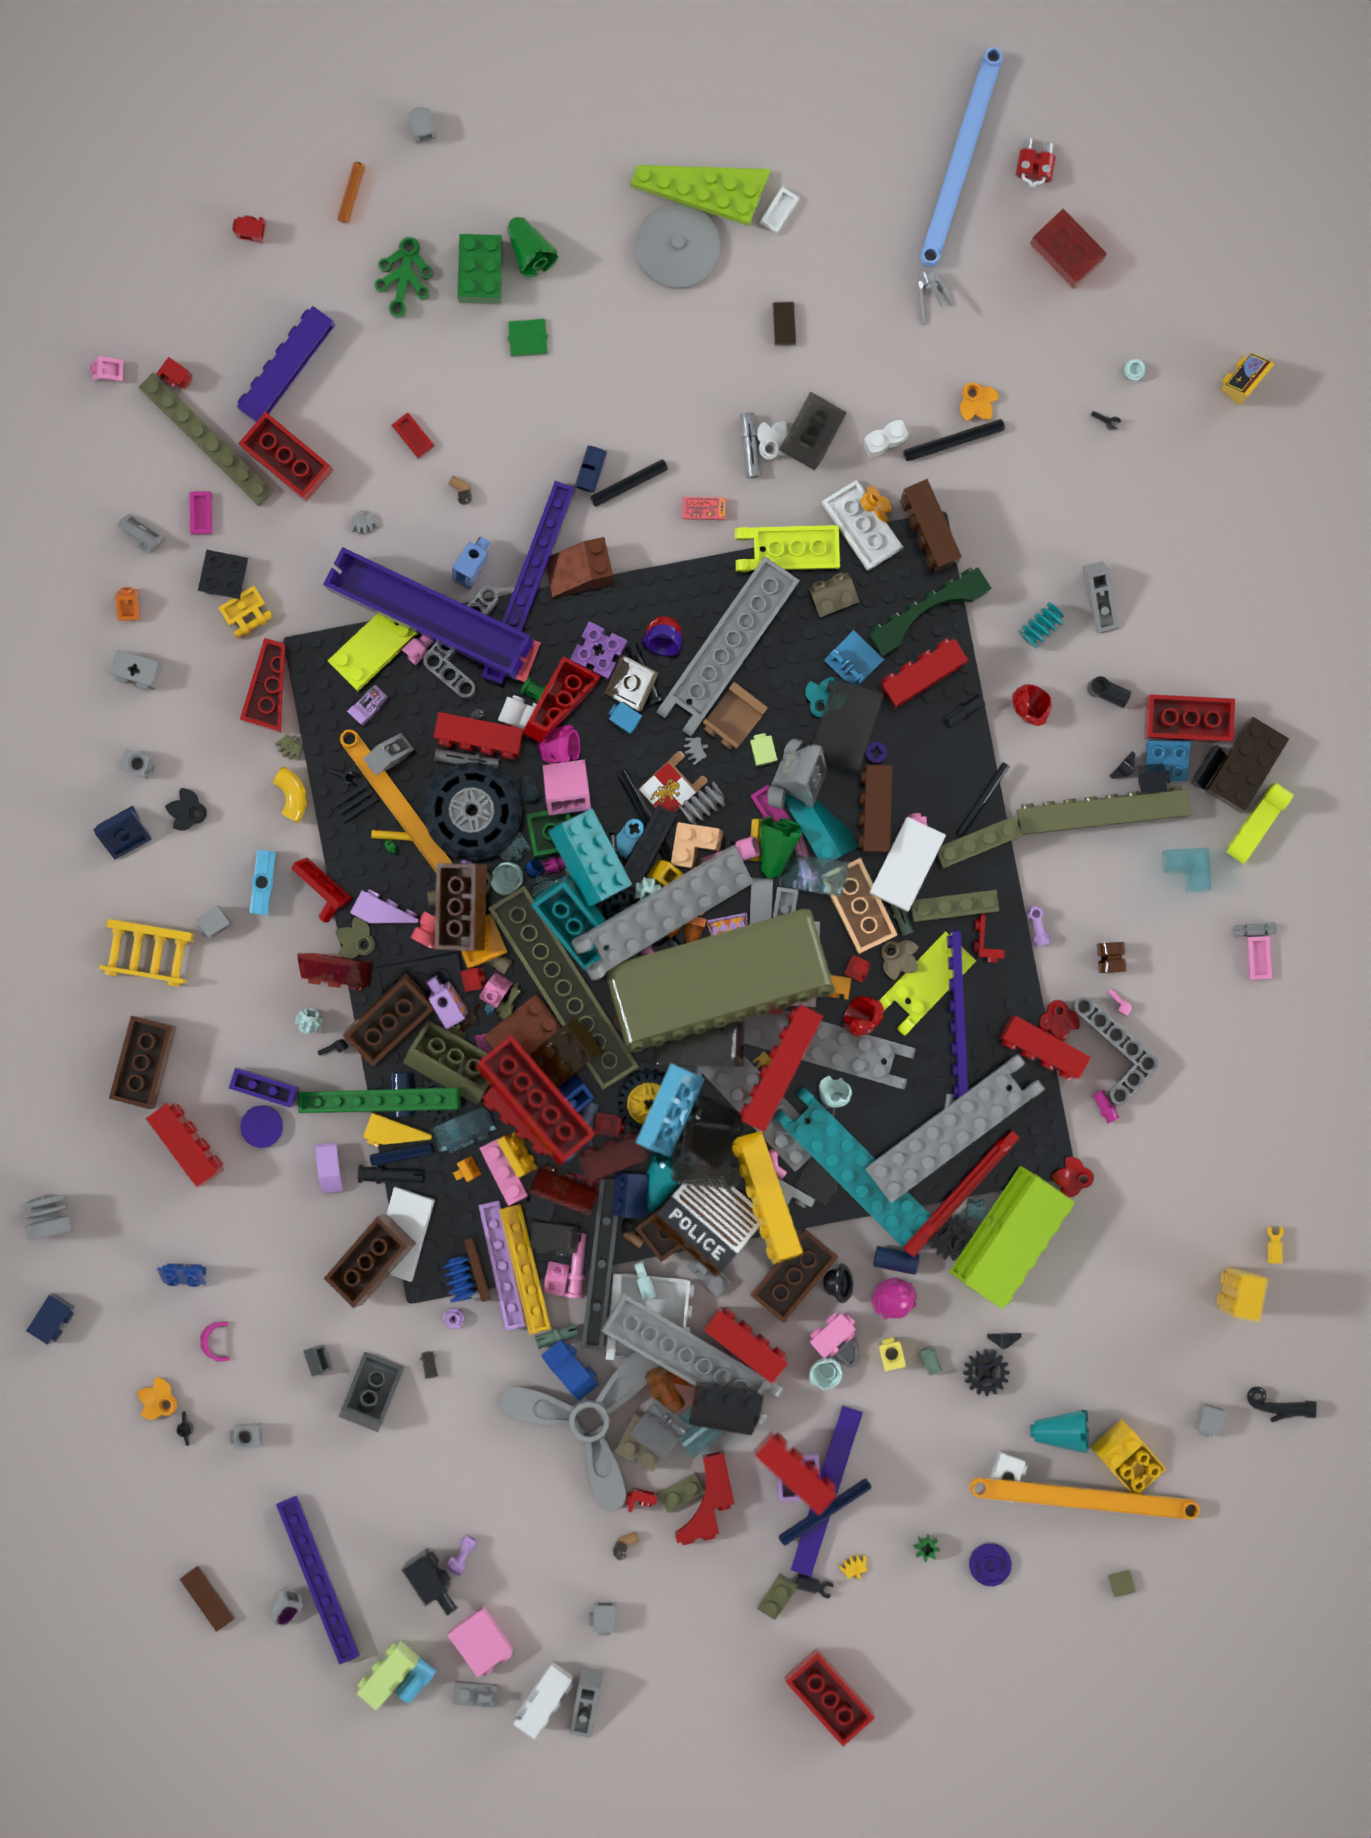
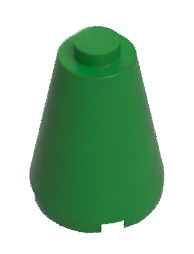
[507,217,558,278]
[760,816,803,878]

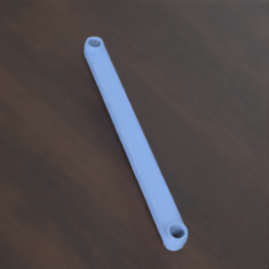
[920,47,1003,267]

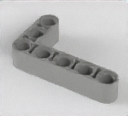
[424,586,499,700]
[1073,997,1158,1105]

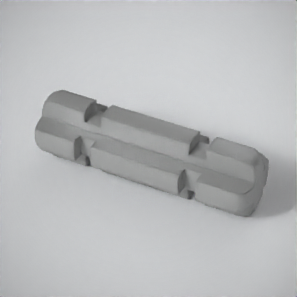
[1234,922,1276,936]

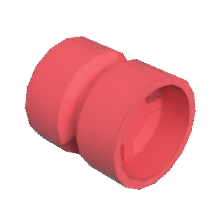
[410,911,435,950]

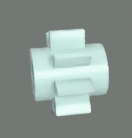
[635,878,661,900]
[295,1008,323,1034]

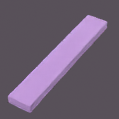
[479,1200,527,1331]

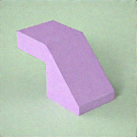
[315,1142,343,1194]

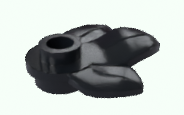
[165,788,207,831]

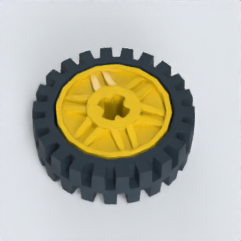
[618,1068,666,1133]

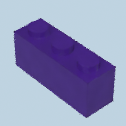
[229,1068,299,1108]

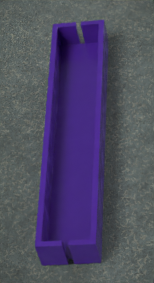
[323,547,534,680]

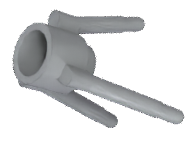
[918,269,953,325]

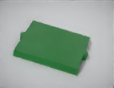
[507,319,548,357]

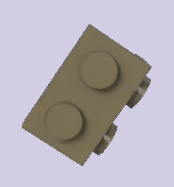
[808,573,859,617]

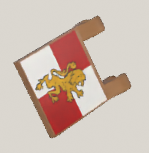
[638,751,708,813]

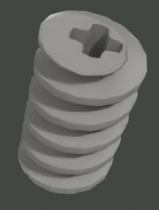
[678,781,725,825]

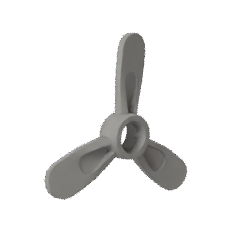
[499,1351,658,1511]

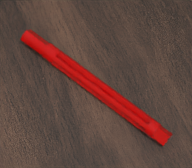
[903,1130,1020,1258]

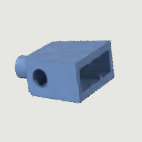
[452,537,490,590]

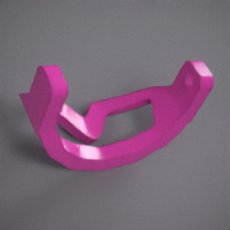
[200,1321,229,1361]

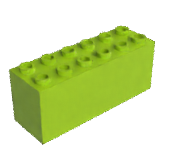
[949,1166,1075,1309]

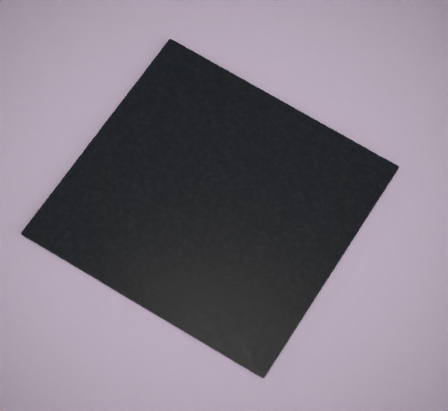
[284,511,1073,1304]

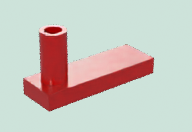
[291,857,352,923]

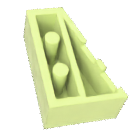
[357,1640,420,1710]

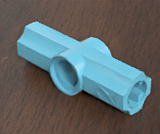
[249,850,276,915]

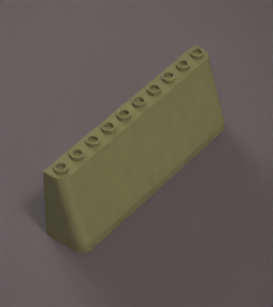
[606,909,835,1053]

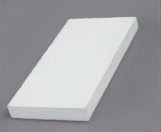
[821,480,903,571]
[870,817,946,912]
[387,1186,435,1282]

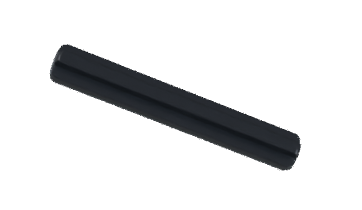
[590,459,668,507]

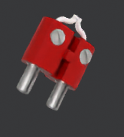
[1016,138,1056,187]

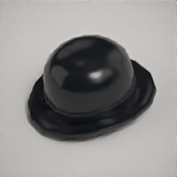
[823,1263,853,1303]

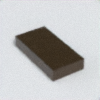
[773,302,796,346]

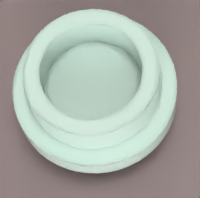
[1124,359,1145,381]

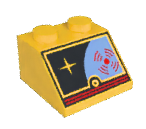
[1220,353,1274,405]

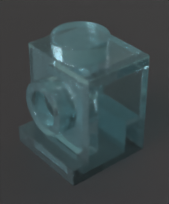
[499,832,533,862]

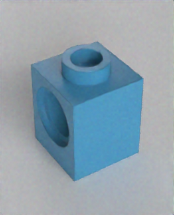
[608,702,642,735]

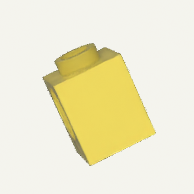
[878,1337,906,1371]

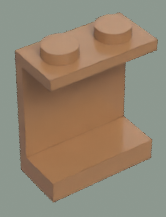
[703,682,768,750]

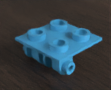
[824,630,884,690]
[1146,740,1191,781]

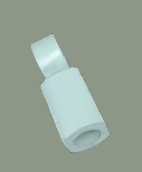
[634,1261,656,1300]

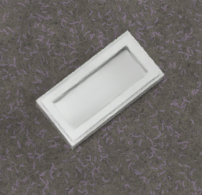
[759,187,800,234]

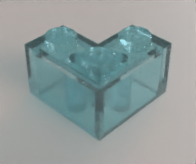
[1162,847,1211,893]
[430,1106,496,1153]

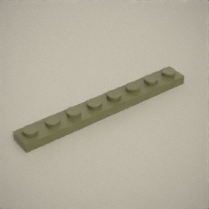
[138,373,273,506]

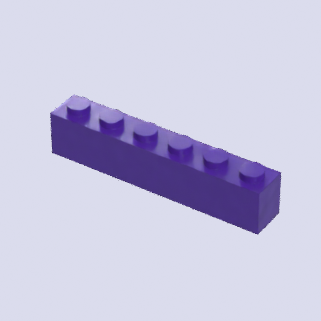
[237,306,336,423]

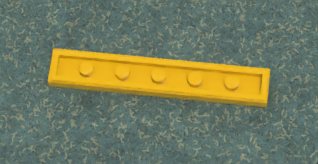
[499,1204,551,1334]

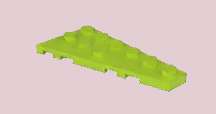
[630,165,771,226]

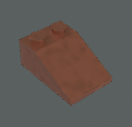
[546,537,615,598]
[483,994,563,1056]

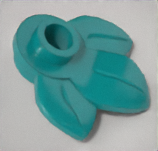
[805,677,848,717]

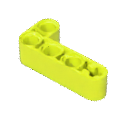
[1225,783,1294,864]

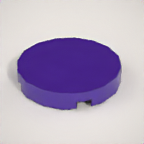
[240,1105,283,1148]
[969,1542,1012,1587]

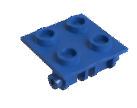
[157,1263,206,1287]

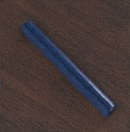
[779,1478,872,1546]

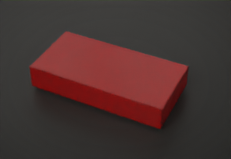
[391,412,434,459]

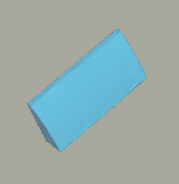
[636,1064,705,1157]

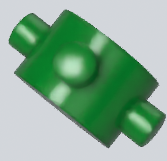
[384,839,398,854]

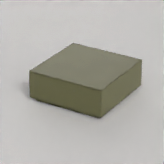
[1108,1570,1136,1597]

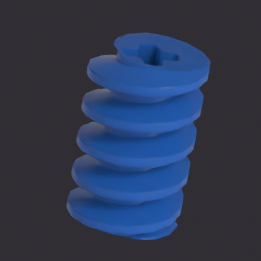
[443,1256,476,1302]

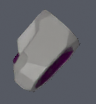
[271,1587,303,1626]

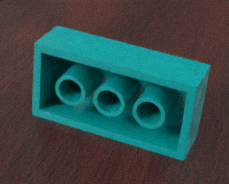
[548,809,632,908]
[531,873,608,971]

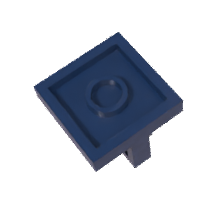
[93,805,152,860]

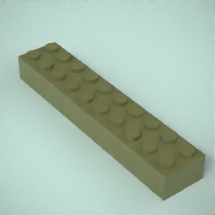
[488,886,639,1090]

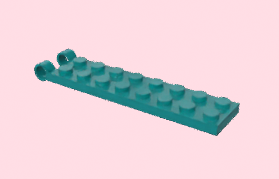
[773,1086,931,1248]

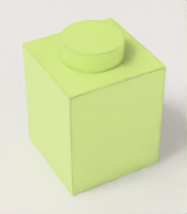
[750,733,777,767]

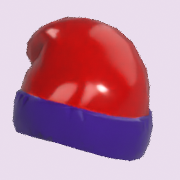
[642,616,682,656]

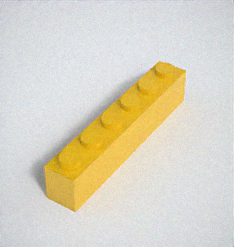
[732,1131,803,1264]

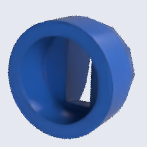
[524,859,543,878]

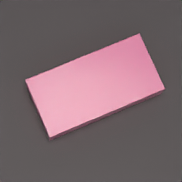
[1247,936,1272,980]

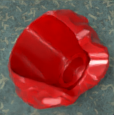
[1012,684,1052,726]
[843,996,884,1037]

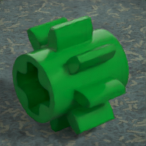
[913,1534,940,1562]

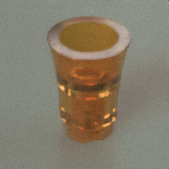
[645,1366,686,1413]

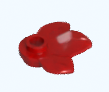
[1039,1000,1080,1041]
[1051,1157,1094,1198]

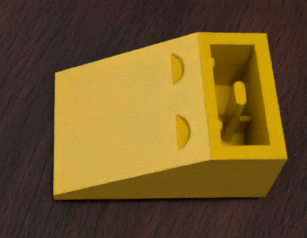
[1090,1419,1166,1494]

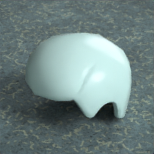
[491,861,524,896]
[819,1076,852,1108]
[809,1357,843,1390]

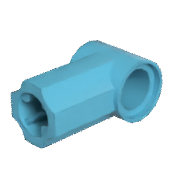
[395,1658,437,1704]

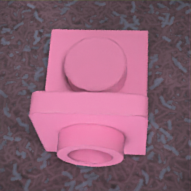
[90,356,124,382]
[479,972,513,1008]
[543,1262,570,1297]

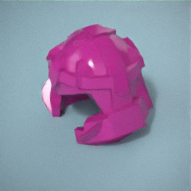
[537,725,580,764]
[871,1277,917,1320]

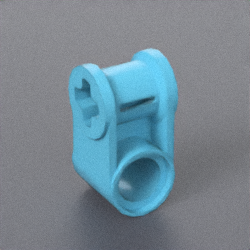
[616,819,645,860]

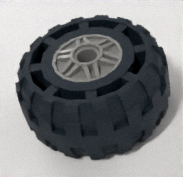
[424,762,523,861]

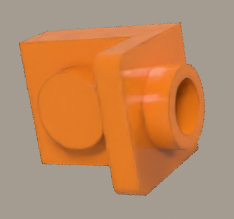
[115,587,140,621]

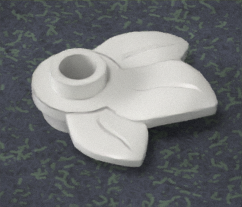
[757,421,797,460]

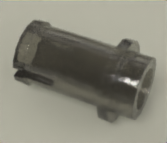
[419,1351,438,1379]

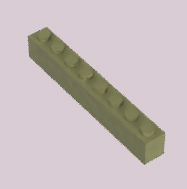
[1016,786,1191,835]

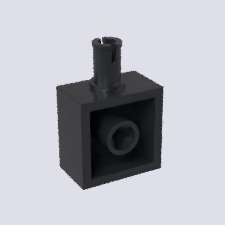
[402,1548,458,1616]

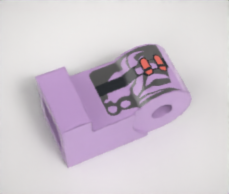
[347,685,388,726]

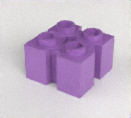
[570,621,628,681]

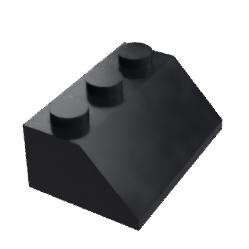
[689,1382,764,1435]

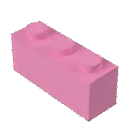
[479,1138,529,1206]

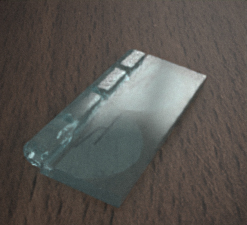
[778,854,849,896]

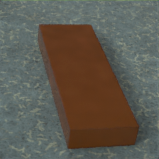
[464,1236,491,1302]
[179,1566,235,1632]

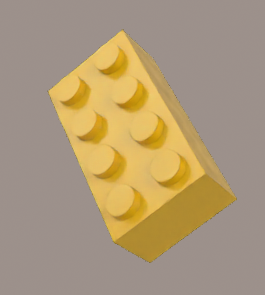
[1217,1267,1268,1322]

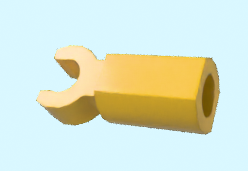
[1266,1226,1284,1264]

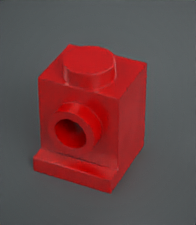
[232,215,266,243]
[156,357,192,390]
[843,955,871,983]
[461,967,487,993]

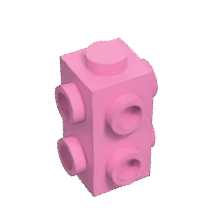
[809,1312,856,1358]

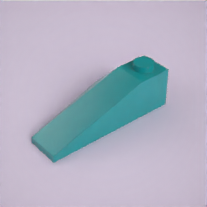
[785,794,858,867]

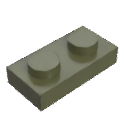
[658,1473,705,1513]
[757,1573,798,1620]

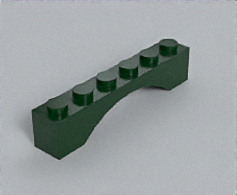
[869,567,992,658]

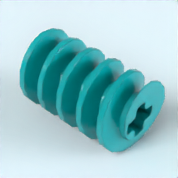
[1018,602,1064,649]

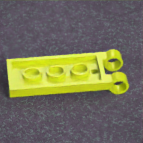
[734,525,840,572]
[328,614,418,692]
[879,931,976,1036]

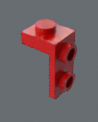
[973,914,1005,963]

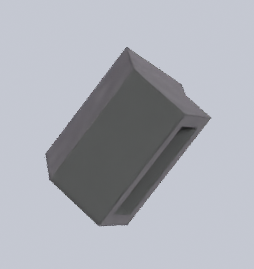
[303,1344,332,1376]

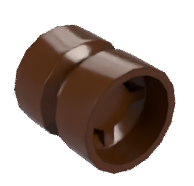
[1097,942,1127,973]

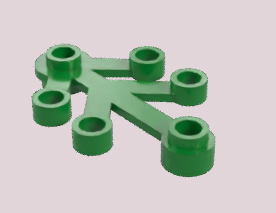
[375,237,433,318]

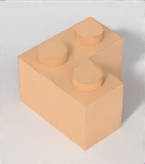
[671,823,723,869]

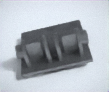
[629,1399,689,1460]

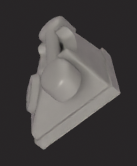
[767,738,828,810]

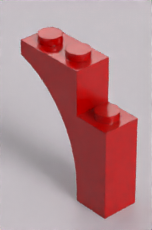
[675,1451,735,1545]

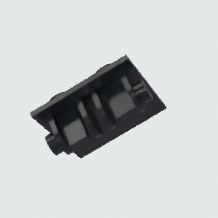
[198,549,248,600]

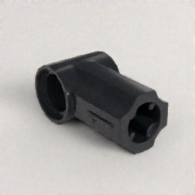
[1087,676,1132,708]

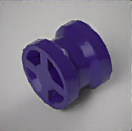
[865,742,887,764]

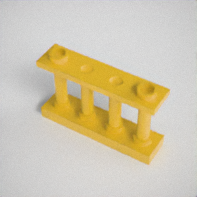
[99,919,195,987]

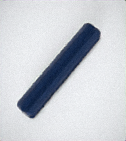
[370,1143,433,1166]

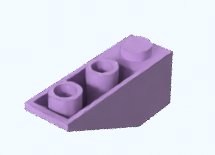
[350,889,420,924]

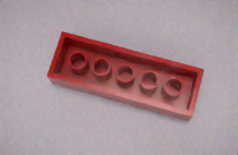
[739,1004,823,1132]
[475,1035,595,1166]

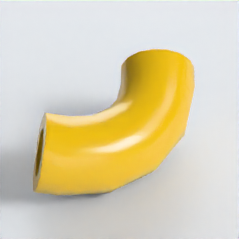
[273,766,307,824]

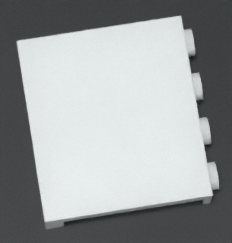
[606,1272,694,1360]

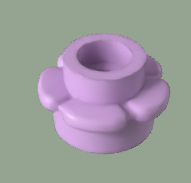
[443,1308,464,1329]

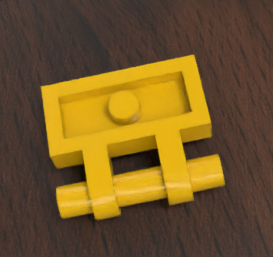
[218,586,274,639]
[497,1132,537,1178]

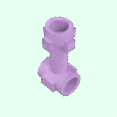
[1027,906,1050,946]
[446,1535,477,1576]

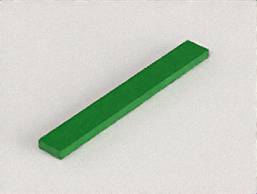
[298,1088,461,1113]

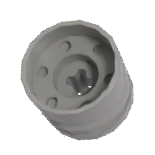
[20,1194,73,1241]

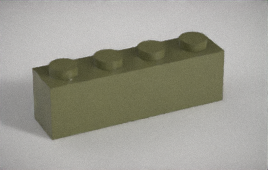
[936,816,1023,869]
[911,890,999,923]

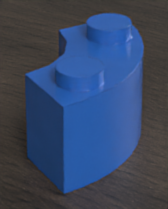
[541,1339,599,1401]

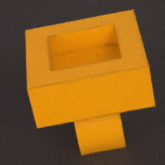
[453,1155,482,1182]

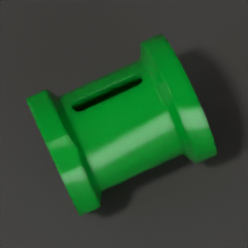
[520,677,547,703]

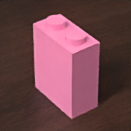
[543,759,591,815]
[447,1606,514,1677]

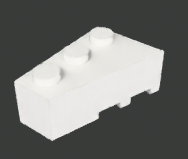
[513,1661,574,1739]

